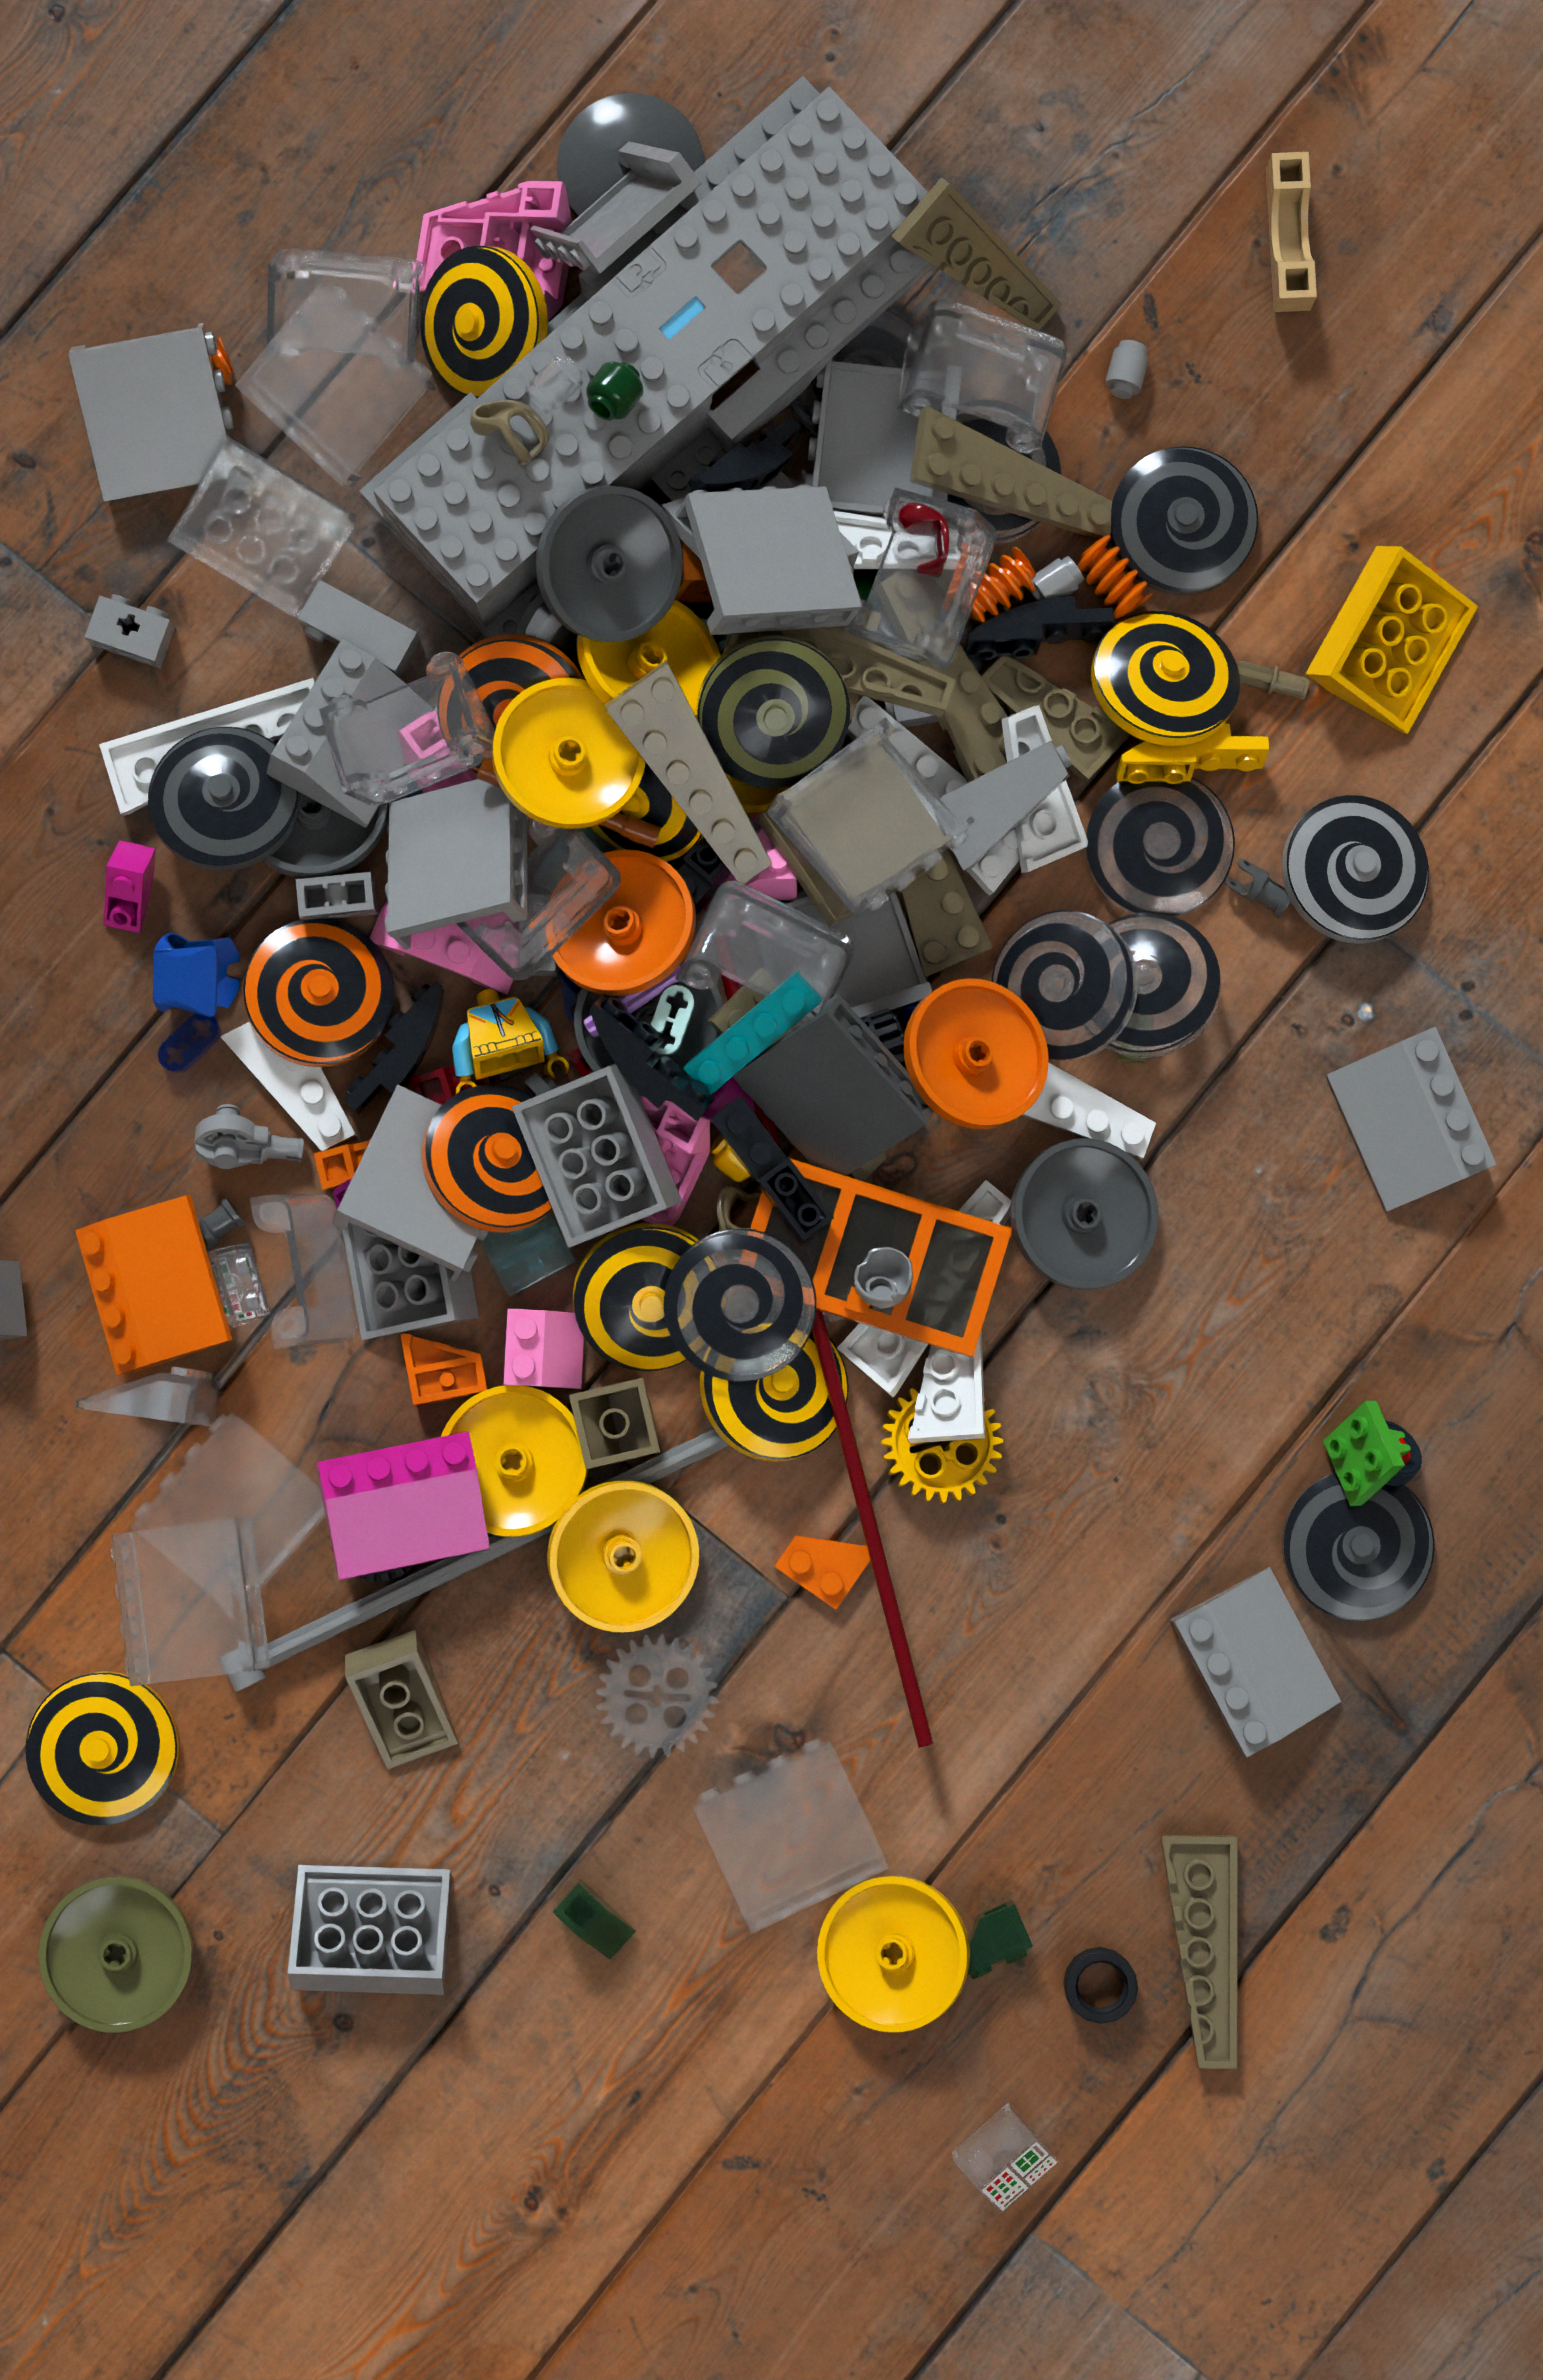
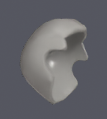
[854,1247,913,1309]

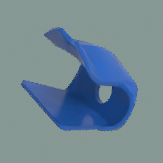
[153,933,240,1017]

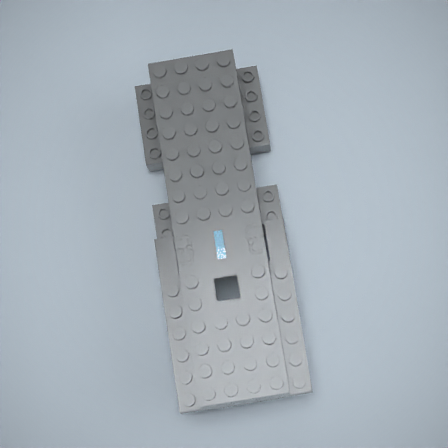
[359,76,935,638]

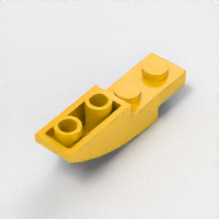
[1116,724,1269,784]

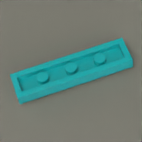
[683,971,823,1095]

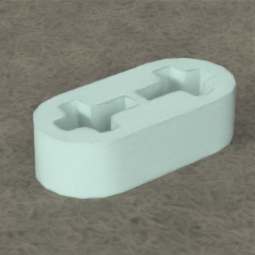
[651,985,695,1056]

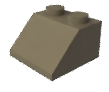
[569,1378,660,1469]

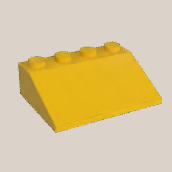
[1305,546,1478,734]

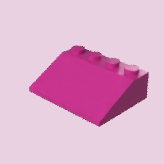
[316,1431,490,1581]

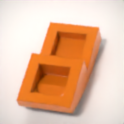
[314,1139,371,1190]

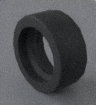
[1063,1947,1138,2024]

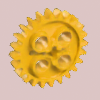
[880,1388,1003,1504]

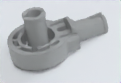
[194,1104,304,1169]

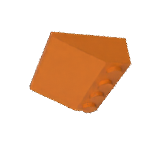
[75,1195,232,1375]

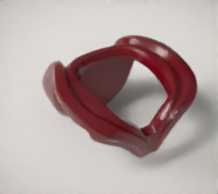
[897,503,949,578]

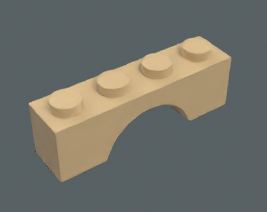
[1266,152,1317,312]

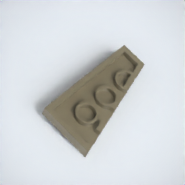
[981,656,1132,784]

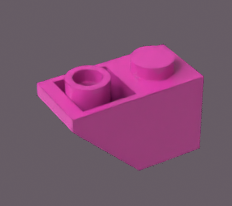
[103,840,156,933]

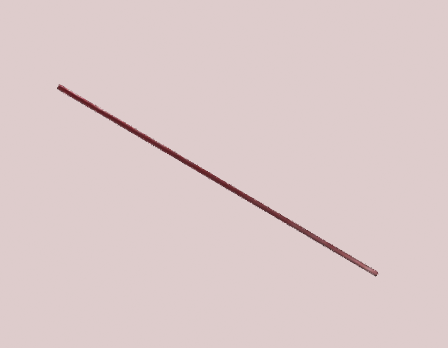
[704,894,933,1748]

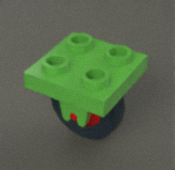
[1323,1401,1422,1506]

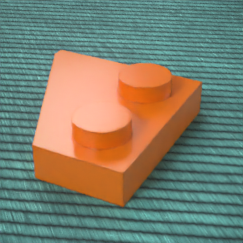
[400,1333,488,1407]
[774,1535,870,1610]

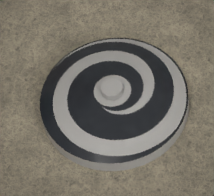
[1282,795,1429,944]

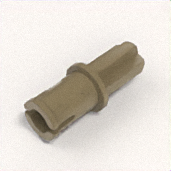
[1237,660,1310,701]

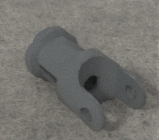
[1225,859,1291,918]
[197,1197,246,1253]

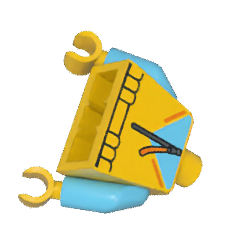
[452,989,569,1094]

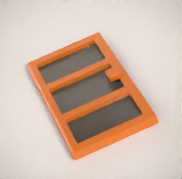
[739,1158,1012,1358]

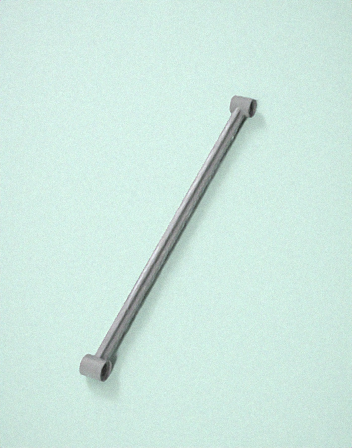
[219,1429,730,1692]

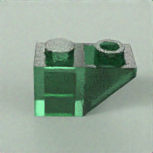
[553,1879,636,1959]
[968,1900,1033,1979]

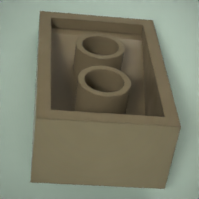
[345,1629,458,1769]

